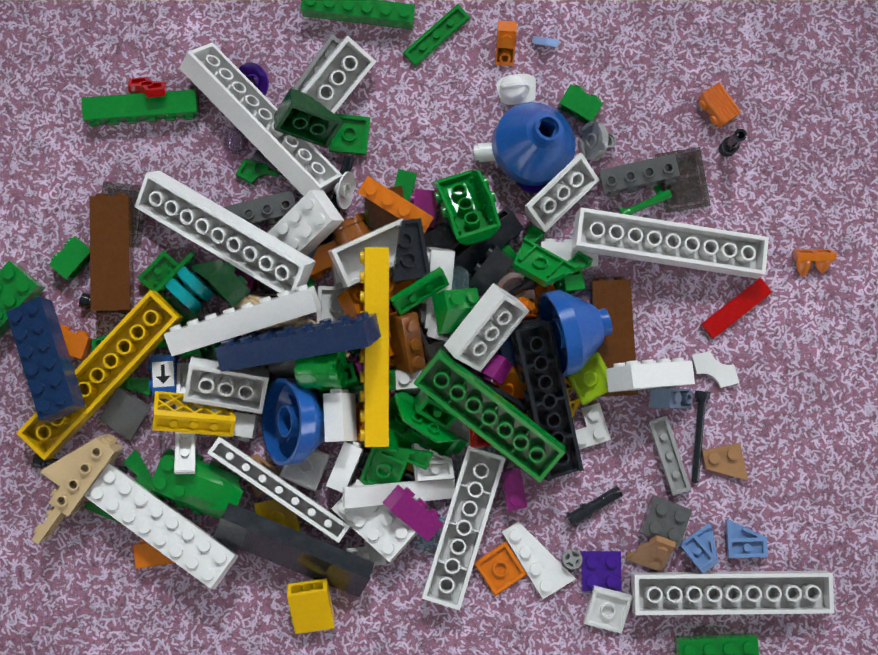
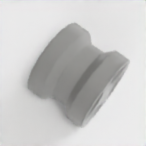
[561,549,582,570]

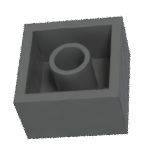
[639,495,692,547]

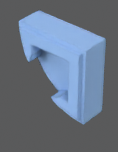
[532,36,559,47]

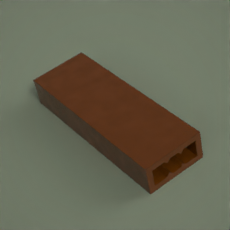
[89,193,134,313]
[590,276,638,397]

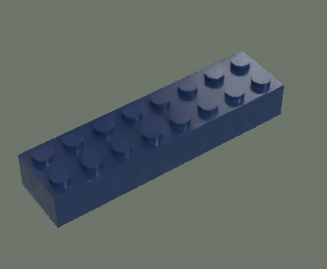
[215,312,381,372]

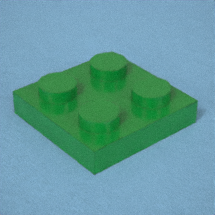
[329,114,371,156]

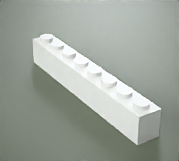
[164,284,322,356]
[208,437,350,543]

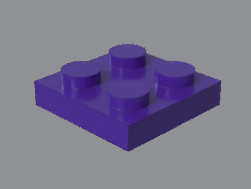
[581,551,622,591]

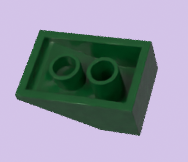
[274,88,344,148]
[191,260,250,307]

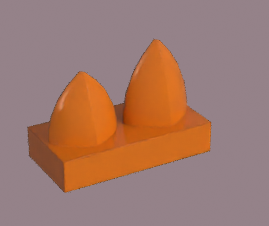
[793,249,837,277]

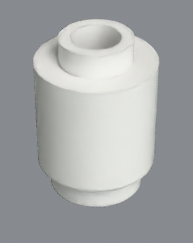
[474,142,496,162]

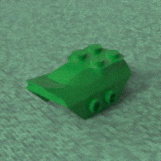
[431,169,501,245]
[389,391,468,457]
[150,448,243,519]

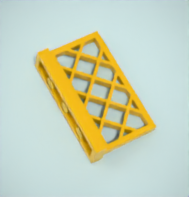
[152,391,236,437]

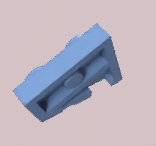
[725,520,768,558]
[680,523,719,574]

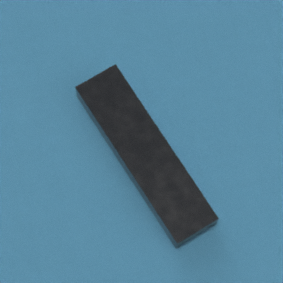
[510,319,584,481]
[213,503,374,597]

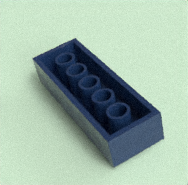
[6,296,86,422]

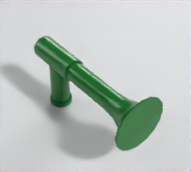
[618,184,672,215]

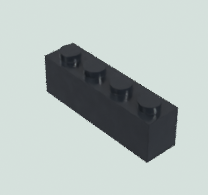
[453,207,524,277]
[460,245,515,297]

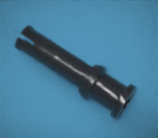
[719,129,747,157]
[566,485,623,528]

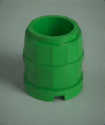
[294,351,348,389]

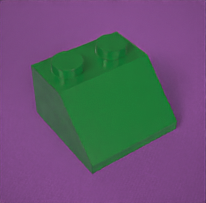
[432,288,479,335]

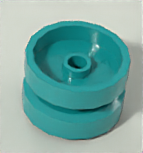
[165,266,215,314]

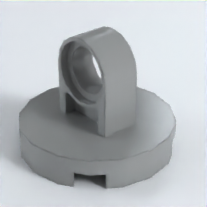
[578,122,616,160]

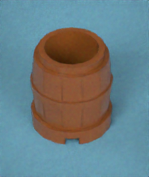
[331,213,371,246]

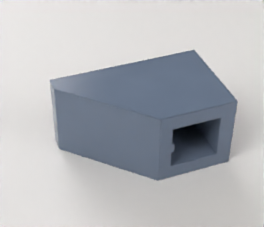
[650,388,693,409]

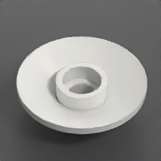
[334,171,356,209]

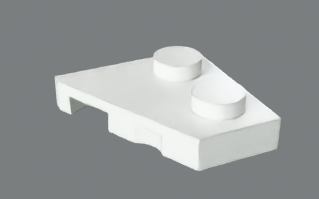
[411,443,454,482]

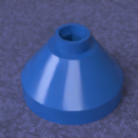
[492,102,576,186]
[538,290,612,377]
[262,378,325,465]

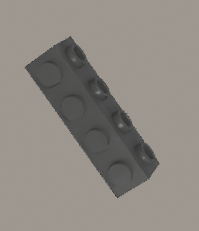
[599,154,680,197]
[223,190,297,228]

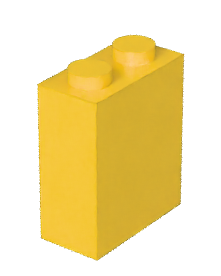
[287,578,335,634]

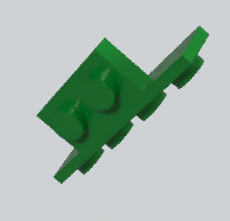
[137,249,195,294]

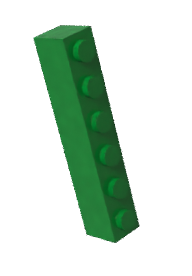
[300,0,415,30]
[82,89,200,127]

